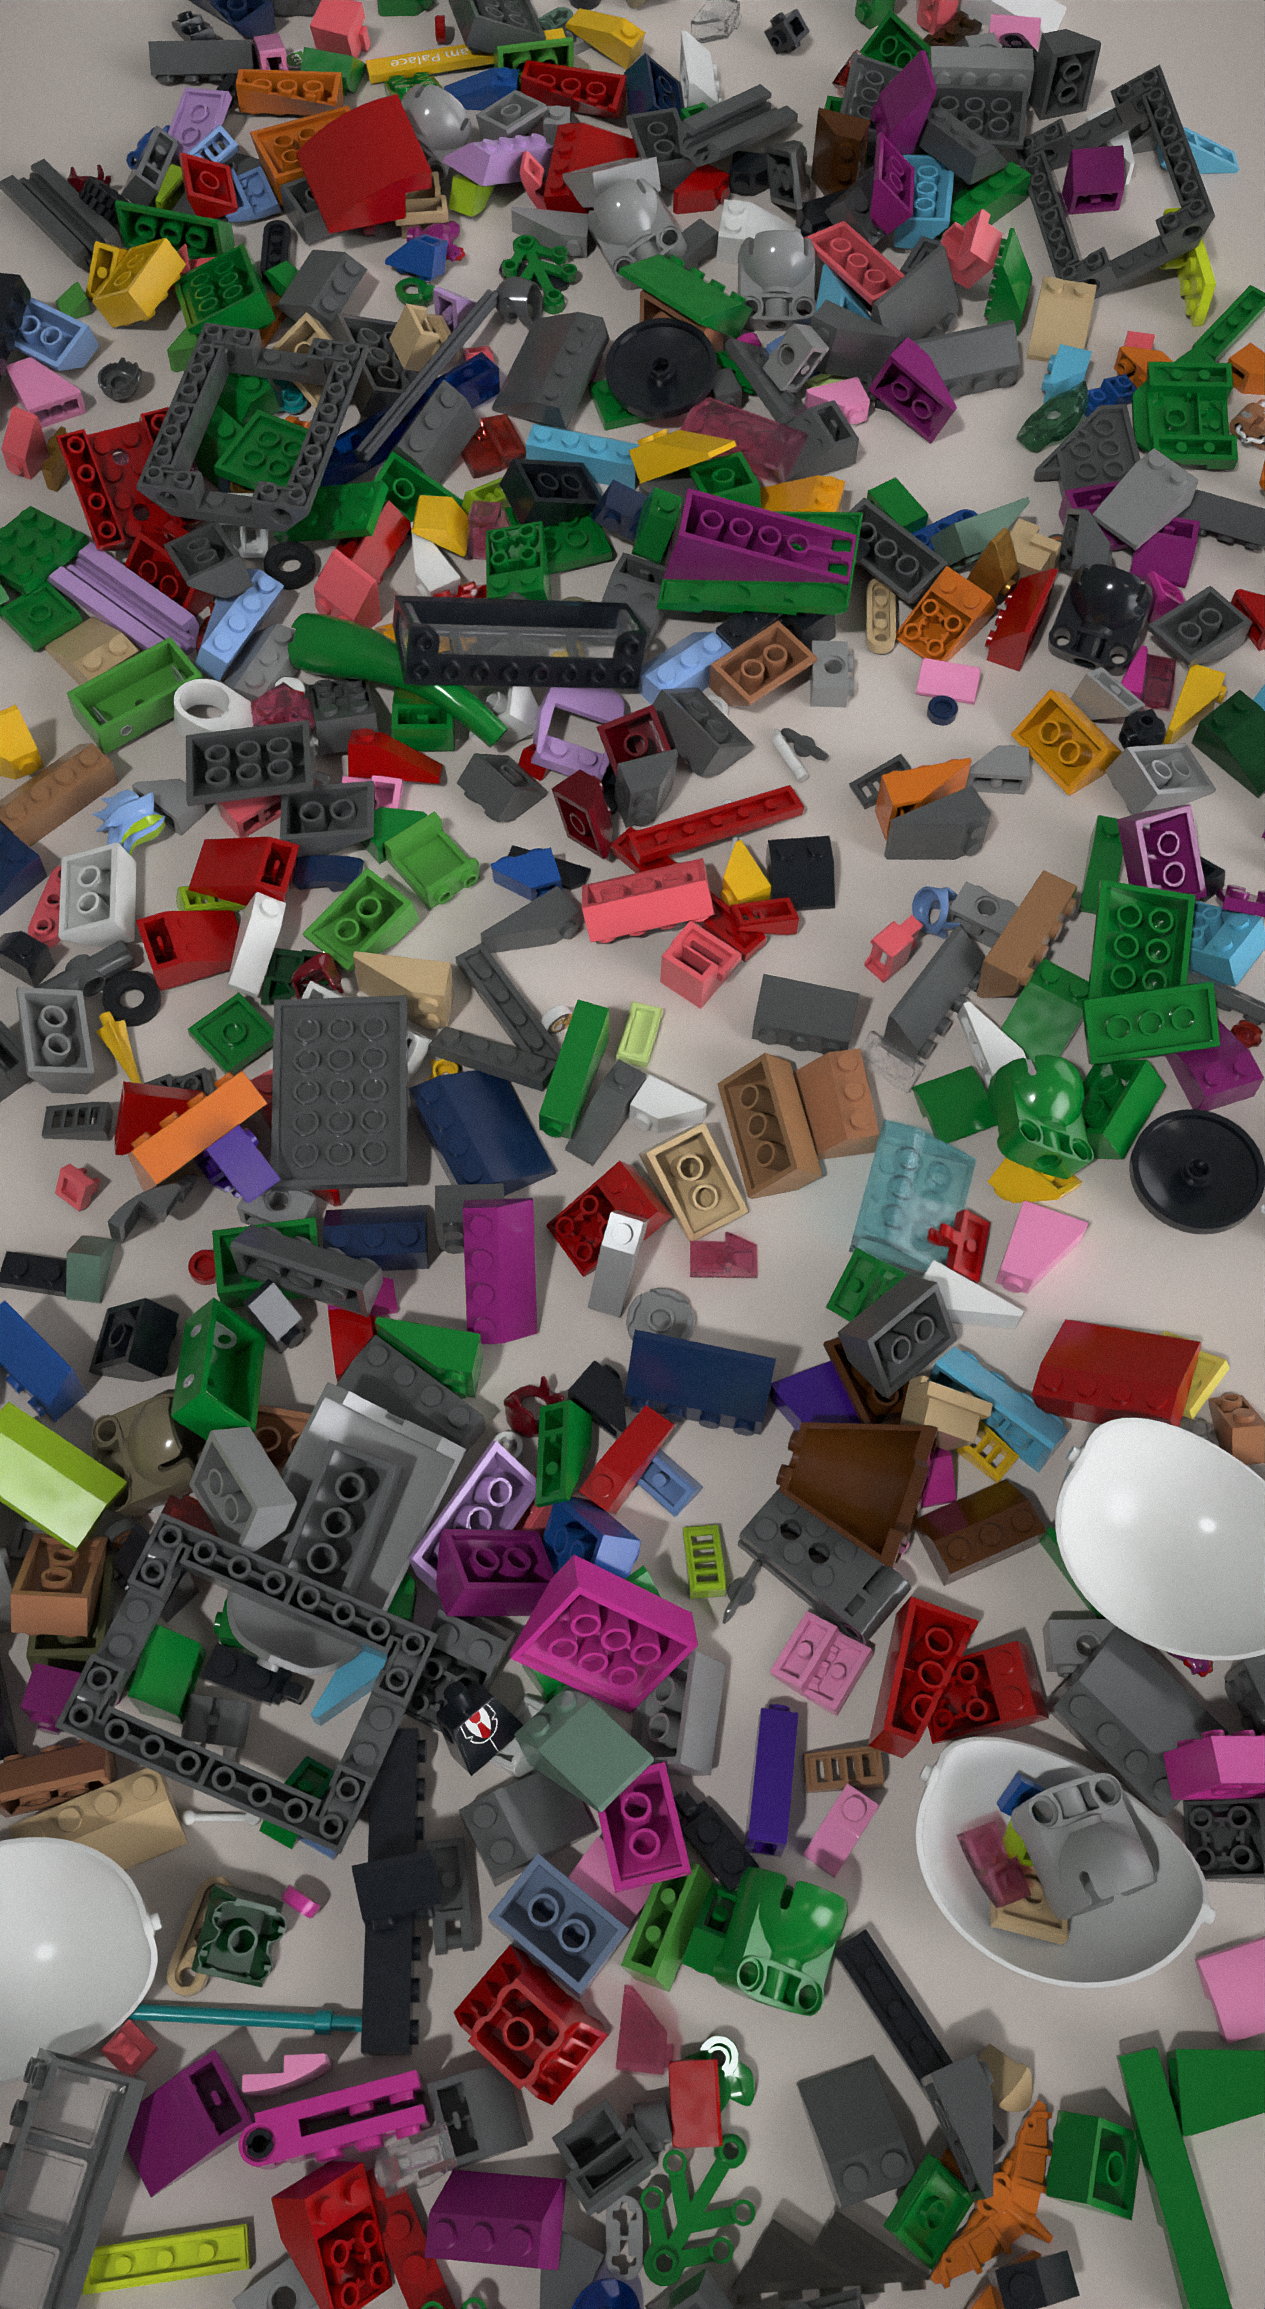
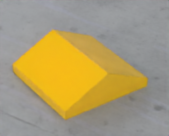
[411,495,472,557]

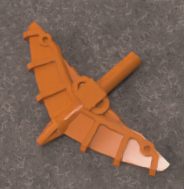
[928,2100,1053,2289]

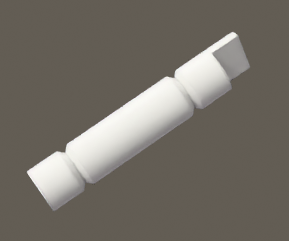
[772,729,809,782]

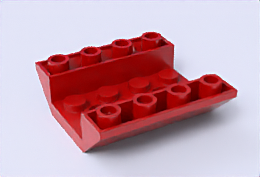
[56,407,205,551]

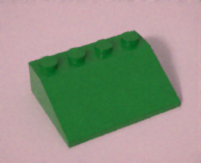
[174,243,277,334]
[618,254,753,339]
[1087,880,1195,998]

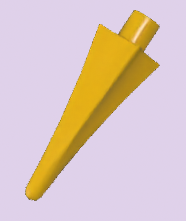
[96,1011,142,1084]

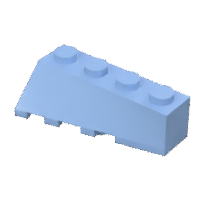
[194,569,284,682]

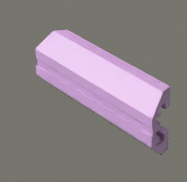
[48,542,199,655]

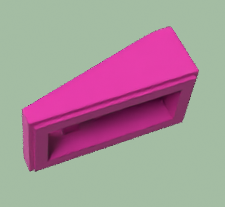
[1121,645,1148,700]

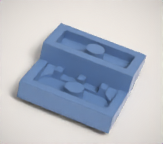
[226,166,281,222]

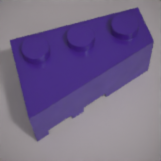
[192,1125,281,1204]

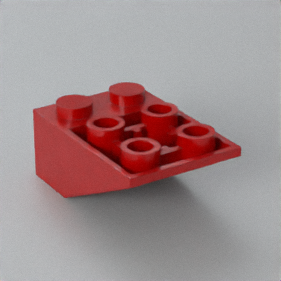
[188,836,299,906]
[136,910,239,991]
[546,1161,672,1277]
[928,1640,1049,1744]
[271,2161,393,2309]

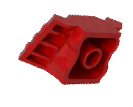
[453,1945,609,2105]

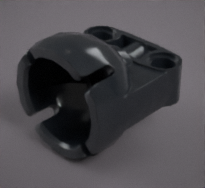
[1048,564,1153,676]

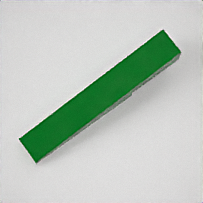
[1116,2046,1232,2309]

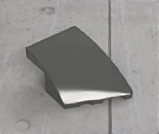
[107,1174,200,1244]

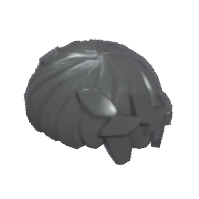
[98,357,142,400]

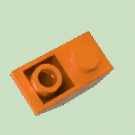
[1227,342,1265,395]
[1114,346,1173,389]

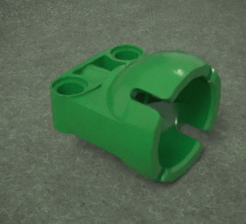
[988,1054,1094,1179]
[713,1867,848,2016]

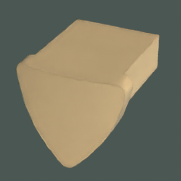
[977,2043,1033,2112]

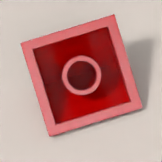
[179,152,238,219]

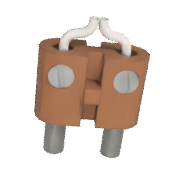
[1229,399,1265,450]

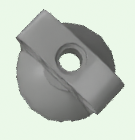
[400,84,471,188]
[587,178,687,290]
[738,230,816,331]
[1011,1773,1157,1921]

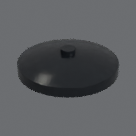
[605,318,717,419]
[1129,1109,1265,1234]

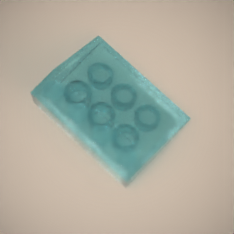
[849,1119,976,1272]

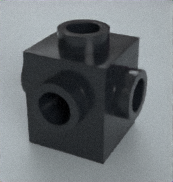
[764,9,810,54]
[1118,709,1166,750]

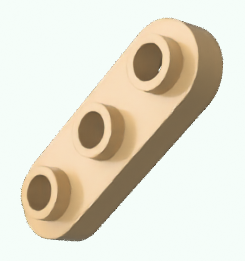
[865,578,896,654]
[166,1876,235,1997]

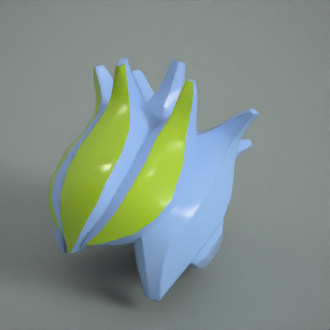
[92,789,166,856]

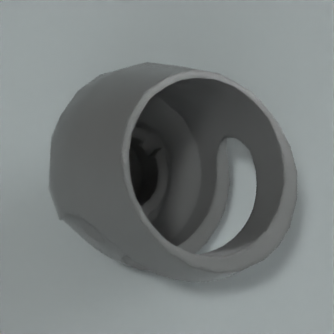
[495,276,543,328]

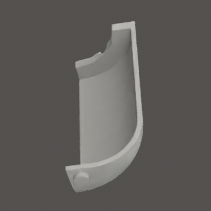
[227,1382,466,1675]

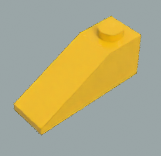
[565,8,646,70]
[1162,664,1227,745]

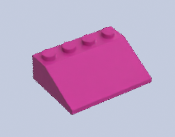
[510,1555,698,1714]

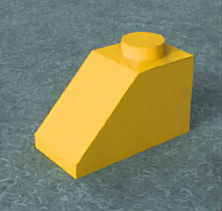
[85,241,128,299]
[720,840,771,906]

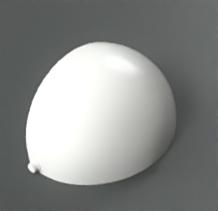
[1055,1418,1265,1661]
[916,1737,1216,1988]
[0,1837,162,2085]

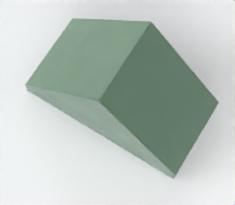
[66,1235,116,1304]

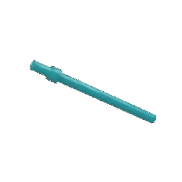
[127,2004,362,2035]

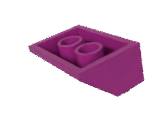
[870,132,915,235]
[1117,804,1207,900]
[436,1529,555,1616]
[424,2170,567,2271]

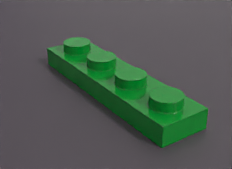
[1192,285,1265,362]

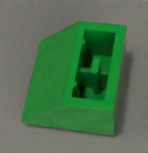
[125,1624,207,1724]

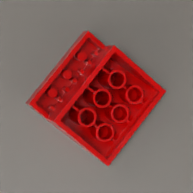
[296,94,432,234]

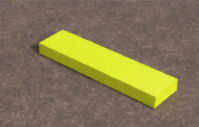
[82,2224,251,2295]

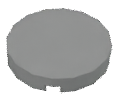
[626,1288,695,1341]

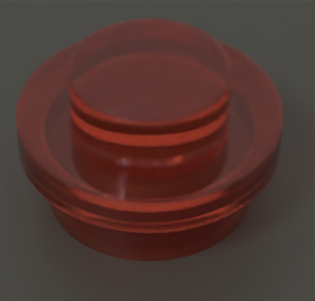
[1230,1020,1263,1048]

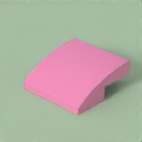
[770,1611,874,1716]
[568,1836,653,1928]
[1195,1936,1265,2044]
[242,2053,333,2098]

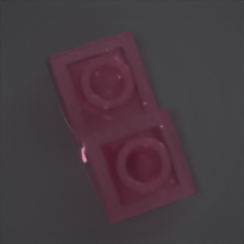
[1140,654,1176,709]
[956,1821,1031,1908]

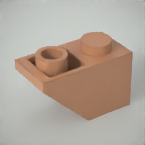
[1209,1393,1265,1465]

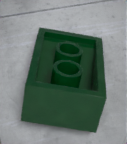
[1191,690,1265,799]

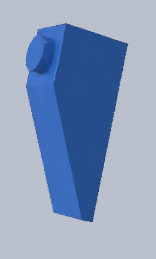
[444,67,519,111]

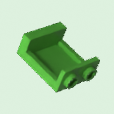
[384,811,480,909]

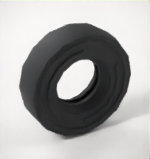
[263,541,316,590]
[102,971,161,1027]

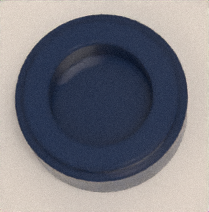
[927,695,958,726]

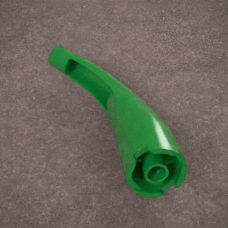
[288,612,508,748]

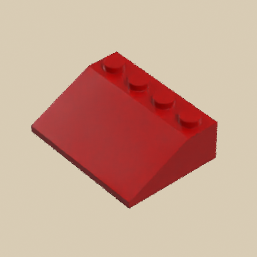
[543,123,638,214]
[1031,1319,1201,1427]

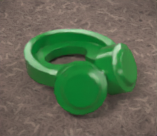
[395,277,435,306]

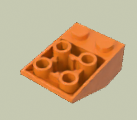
[895,566,997,662]
[875,758,972,841]

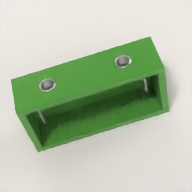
[66,637,203,755]

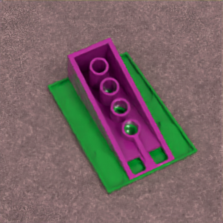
[656,488,863,615]

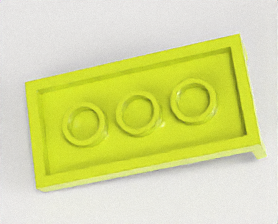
[1159,208,1216,327]

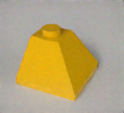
[0,704,44,780]
[987,1157,1083,1203]

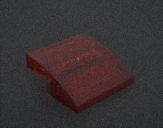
[460,414,526,479]

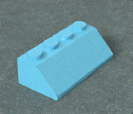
[894,154,954,249]
[526,424,639,490]
[929,1346,1069,1473]

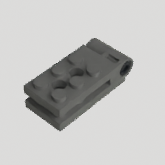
[737,1487,911,1645]

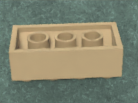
[9,1768,188,1871]

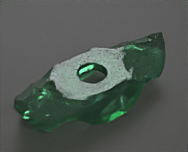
[1016,381,1089,453]

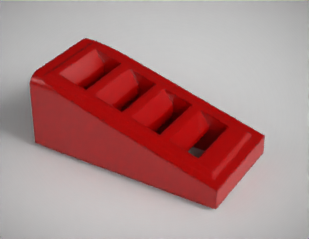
[729,897,799,935]

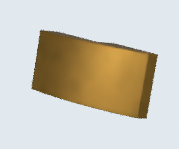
[41,426,68,492]

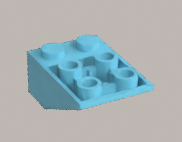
[815,264,871,320]
[1188,901,1265,987]

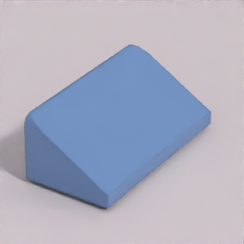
[637,1449,703,1517]

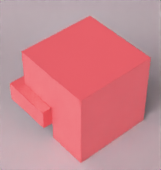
[310,0,371,58]
[940,209,1003,289]
[660,921,742,1009]

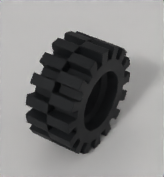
[78,176,130,225]

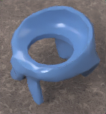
[912,886,961,939]

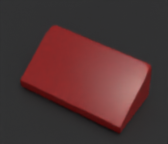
[668,2058,723,2148]

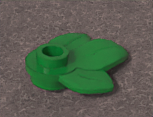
[684,2035,755,2112]

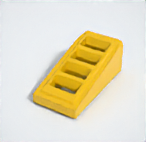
[953,1420,1019,1483]

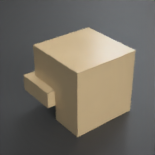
[395,172,449,239]
[389,304,461,375]
[1010,518,1062,588]
[900,1375,993,1451]

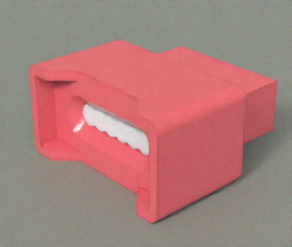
[864,915,923,983]

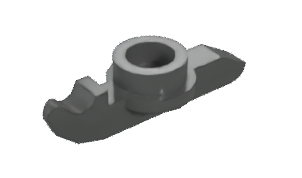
[781,728,829,761]
[722,1559,761,1624]

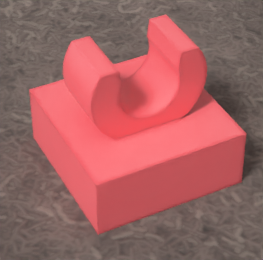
[55,1164,100,1212]
[100,2019,159,2075]

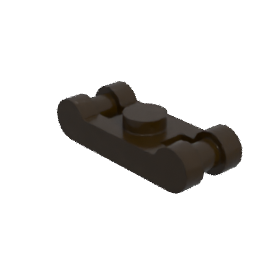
[924,11,982,47]

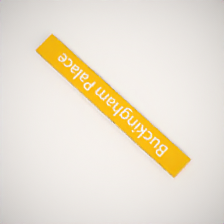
[366,28,566,84]

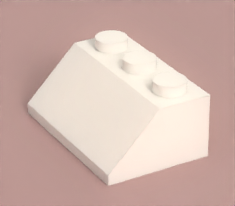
[679,31,722,108]
[58,842,137,948]

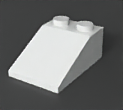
[717,199,801,264]

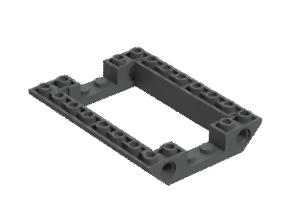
[1015,64,1215,299]
[136,323,370,532]
[55,1513,438,1854]

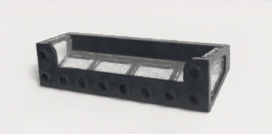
[392,595,647,689]

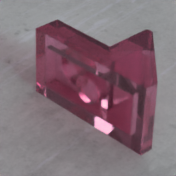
[467,500,502,560]
[690,1232,758,1278]

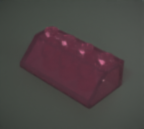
[680,397,808,484]

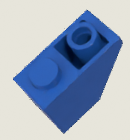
[385,234,448,281]
[491,847,562,901]

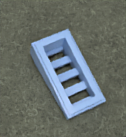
[187,124,239,164]

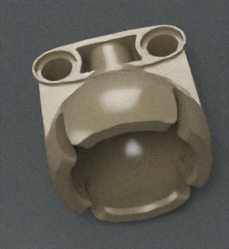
[92,1389,206,1519]

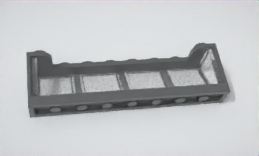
[0,2048,147,2309]

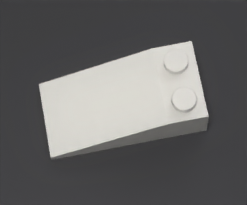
[960,0,1067,39]

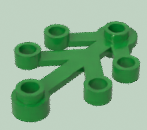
[502,235,577,315]
[640,2134,756,2286]

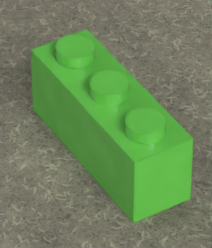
[621,1861,713,1992]

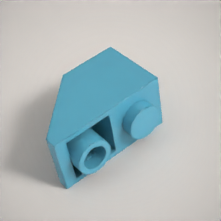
[1041,344,1092,404]

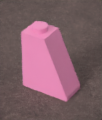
[254,33,288,70]
[6,357,86,428]
[995,1201,1088,1294]

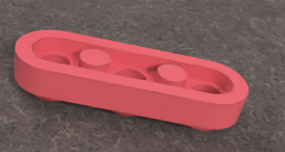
[28,865,61,948]

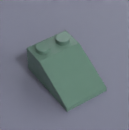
[930,497,1030,571]
[514,1685,654,1813]

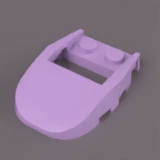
[531,687,624,783]

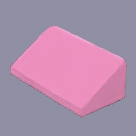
[988,14,1041,50]
[916,658,981,705]

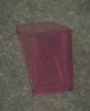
[250,682,315,730]

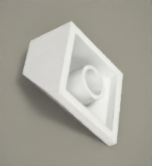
[469,686,539,743]

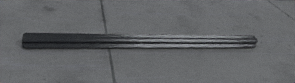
[354,289,500,463]

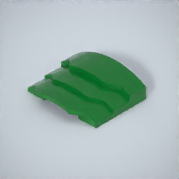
[1132,362,1238,469]

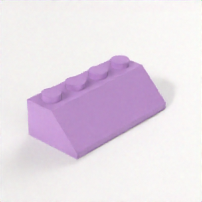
[443,133,554,187]
[409,1441,536,1596]

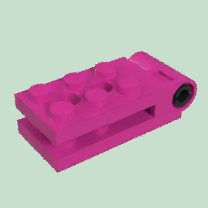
[238,2070,431,2170]

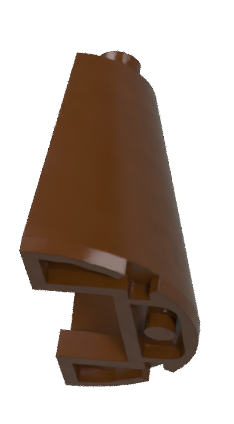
[776,1422,938,1568]

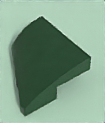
[261,948,335,1006]

